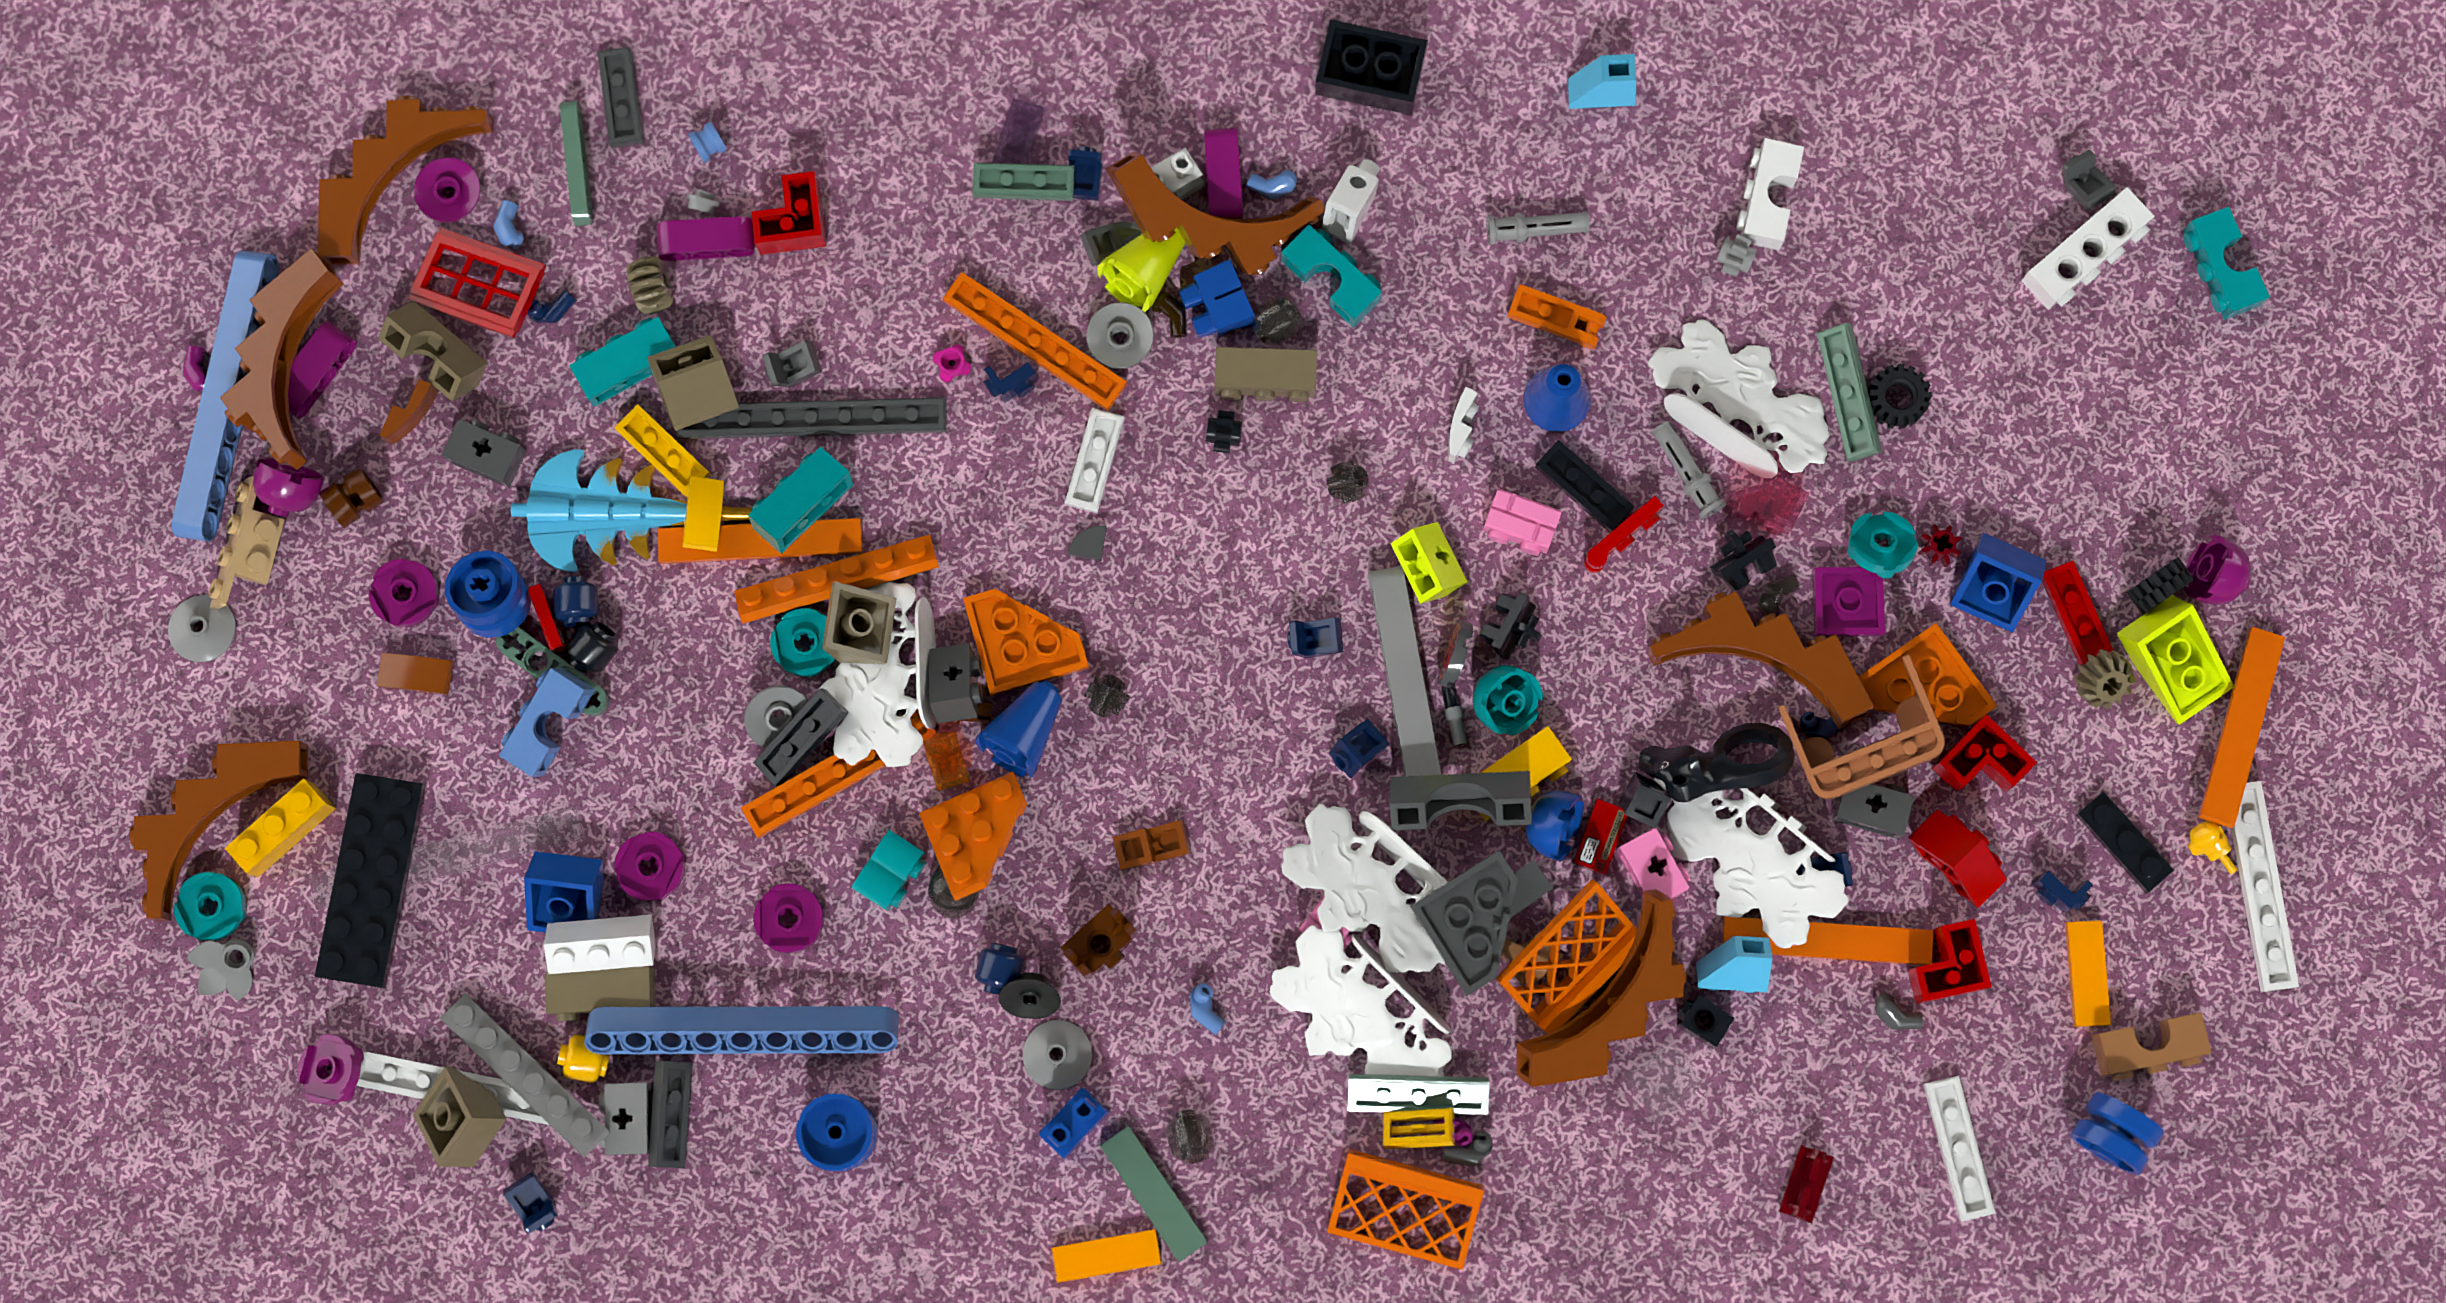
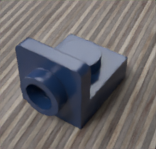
[1329,718,1390,778]

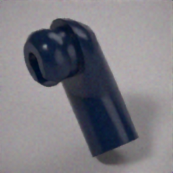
[527,289,577,323]
[1799,712,1848,740]

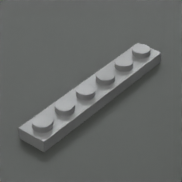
[440,993,609,1158]

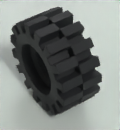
[1868,364,1932,429]
[2127,557,2194,615]

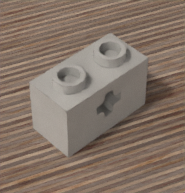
[599,1083,653,1156]

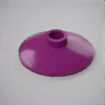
[413,157,481,223]

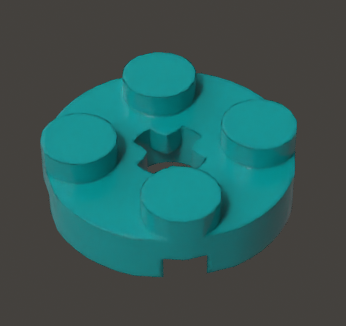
[1847,511,1918,578]
[770,608,836,678]
[174,872,247,941]

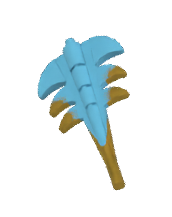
[511,449,752,573]

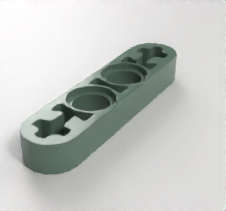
[560,100,593,227]
[496,627,610,717]

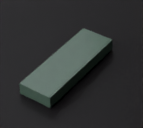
[972,163,1075,201]

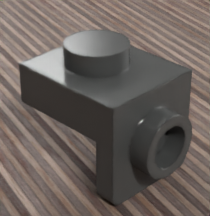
[2063,150,2116,211]
[763,340,822,388]

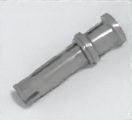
[1486,211,1590,245]
[1651,421,1727,520]

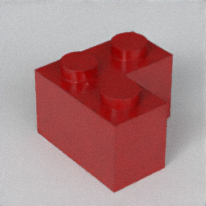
[751,171,827,255]
[1931,714,2038,792]
[1908,809,2007,908]
[1907,919,1992,1004]

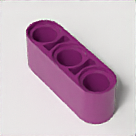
[1204,127,1243,219]
[657,216,755,261]
[288,321,357,419]

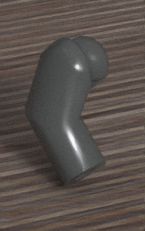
[1875,993,1923,1030]
[1443,1132,1493,1166]

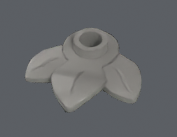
[187,939,255,1001]

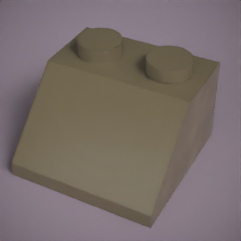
[413,1066,507,1167]

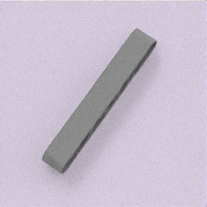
[1368,566,1441,776]

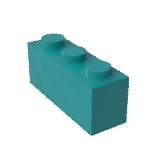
[569,317,676,407]
[748,446,853,554]

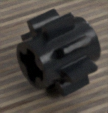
[1206,410,1243,454]

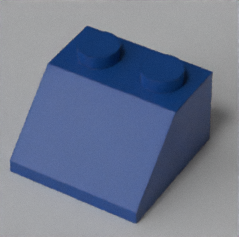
[1950,532,2047,633]
[524,851,604,933]

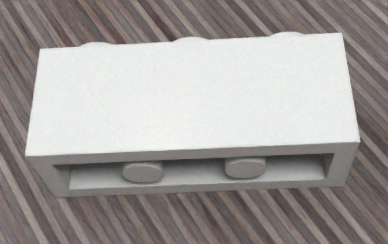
[544,914,656,974]

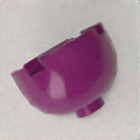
[253,457,324,517]
[2184,535,2251,606]

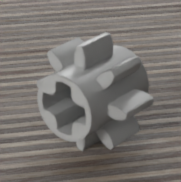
[1716,234,1757,277]

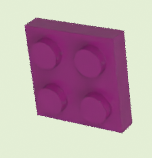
[1812,567,1885,637]

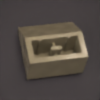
[647,335,739,431]

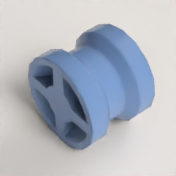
[687,121,727,163]

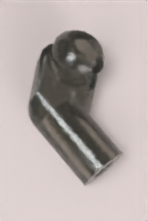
[1758,574,1800,617]

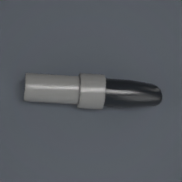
[1442,686,1467,746]

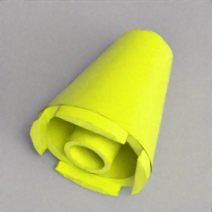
[1097,228,1186,312]

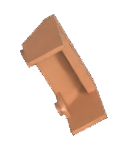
[1778,654,1945,800]

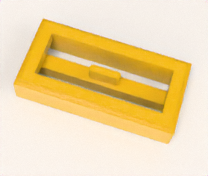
[1383,1108,1454,1149]

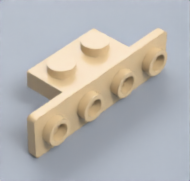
[208,476,285,609]

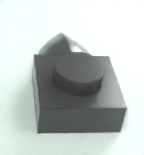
[1080,222,1142,266]

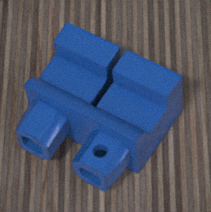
[1179,259,1255,338]
[1038,1088,1110,1160]

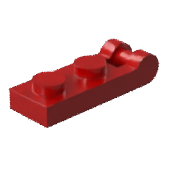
[1584,496,1664,573]

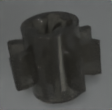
[1327,460,1369,504]
[1084,675,1130,717]

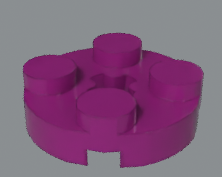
[368,559,440,628]
[614,832,685,901]
[753,883,824,954]
[297,1034,364,1105]

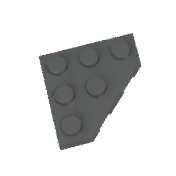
[1410,850,1518,996]

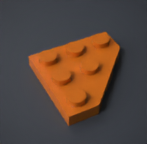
[963,588,1089,697]
[1858,623,1997,727]
[919,772,1028,901]

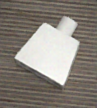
[1321,159,1380,245]

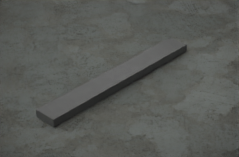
[677,397,947,440]

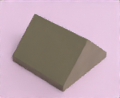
[822,581,897,664]

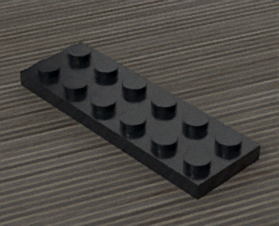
[314,773,426,989]

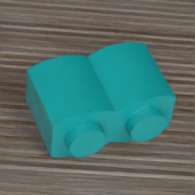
[851,830,927,911]

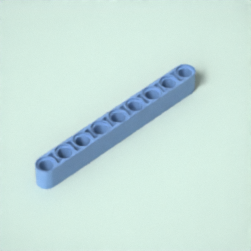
[171,250,279,542]
[584,1006,899,1054]

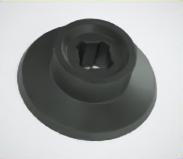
[999,972,1061,1019]

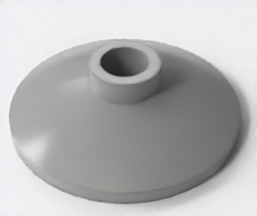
[1086,303,1154,369]
[168,595,236,662]
[744,686,808,748]
[1023,1020,1092,1090]

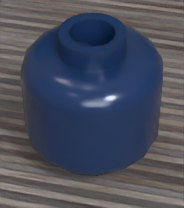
[553,576,599,628]
[975,942,1024,995]

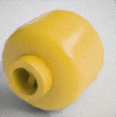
[557,1034,610,1083]

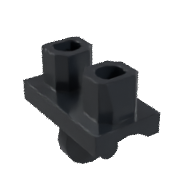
[1710,529,1777,591]
[1480,592,1542,660]

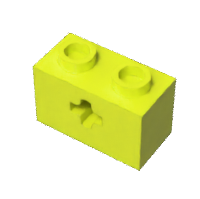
[1390,522,1467,604]

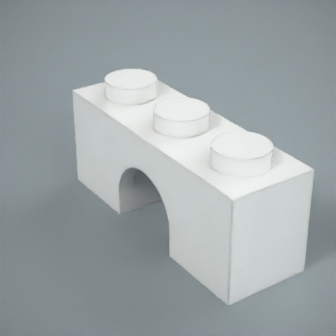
[1736,138,1804,250]

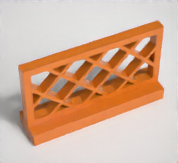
[1495,879,1637,1034]
[1327,1148,1485,1270]

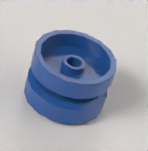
[444,550,531,638]
[2070,1092,2164,1175]
[796,1094,878,1172]

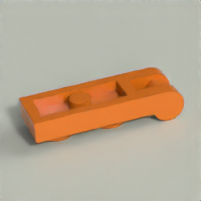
[1507,284,1607,350]

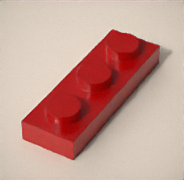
[2042,560,2113,664]

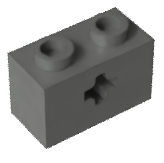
[441,419,527,488]
[929,643,983,724]
[1831,784,1914,839]

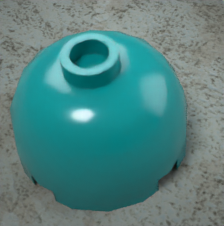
[1472,665,1543,736]

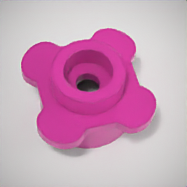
[933,344,971,383]

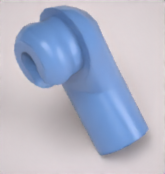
[1246,170,1297,200]
[494,200,524,249]
[1190,983,1226,1035]

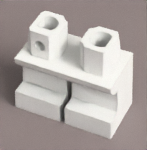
[1151,148,1205,200]

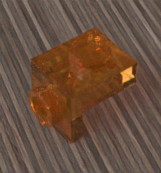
[923,731,970,791]

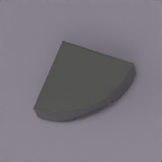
[1068,526,1107,561]

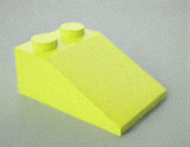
[2117,595,2234,725]

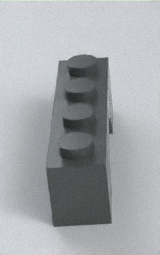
[1389,771,1532,830]

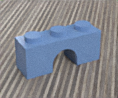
[498,667,596,777]

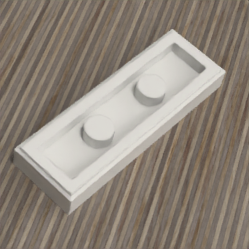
[1065,408,1125,514]

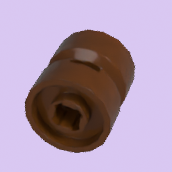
[319,466,385,528]

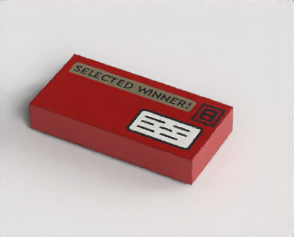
[528,583,568,655]
[1573,798,1628,876]

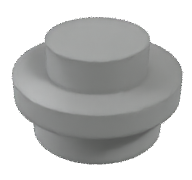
[686,189,720,214]

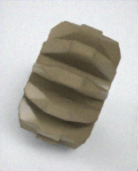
[626,255,673,314]
[2073,649,2136,709]

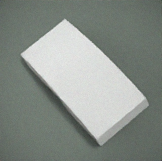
[1448,387,1479,464]

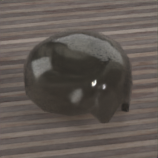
[928,867,980,919]

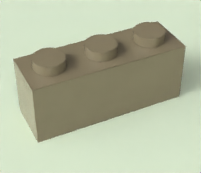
[1214,347,1317,402]
[545,966,656,1022]

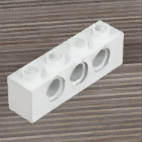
[2021,187,2155,310]

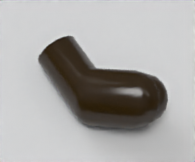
[1151,292,1187,338]

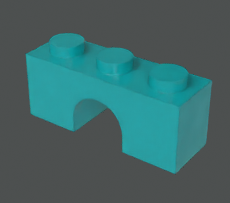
[2183,206,2270,320]
[1281,225,1382,328]

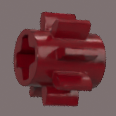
[1918,524,1962,567]

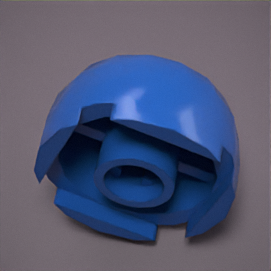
[1525,790,1584,862]

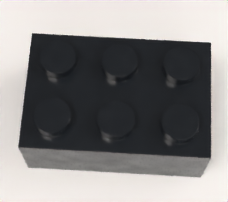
[1315,19,1428,116]

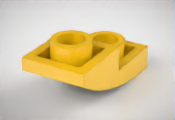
[682,476,724,552]

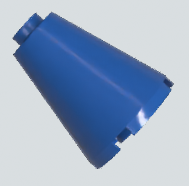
[1524,364,1591,432]
[975,680,1062,778]

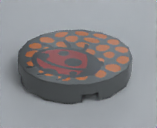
[1437,620,1473,688]

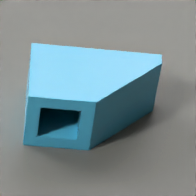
[1568,54,1636,109]
[1695,936,1772,993]

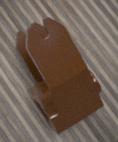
[1060,904,1138,980]

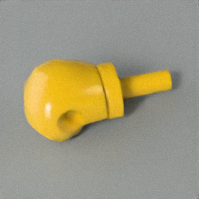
[2187,820,2237,874]

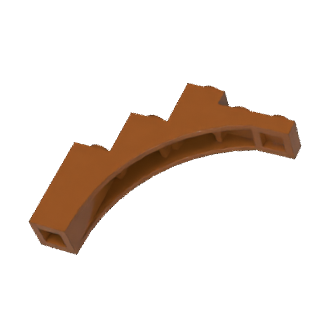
[1106,151,1325,275]

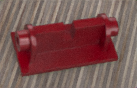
[1778,1145,1834,1224]

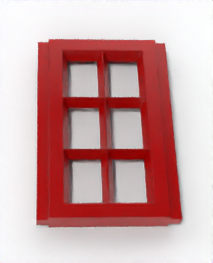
[408,228,546,339]

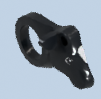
[1638,723,1795,803]

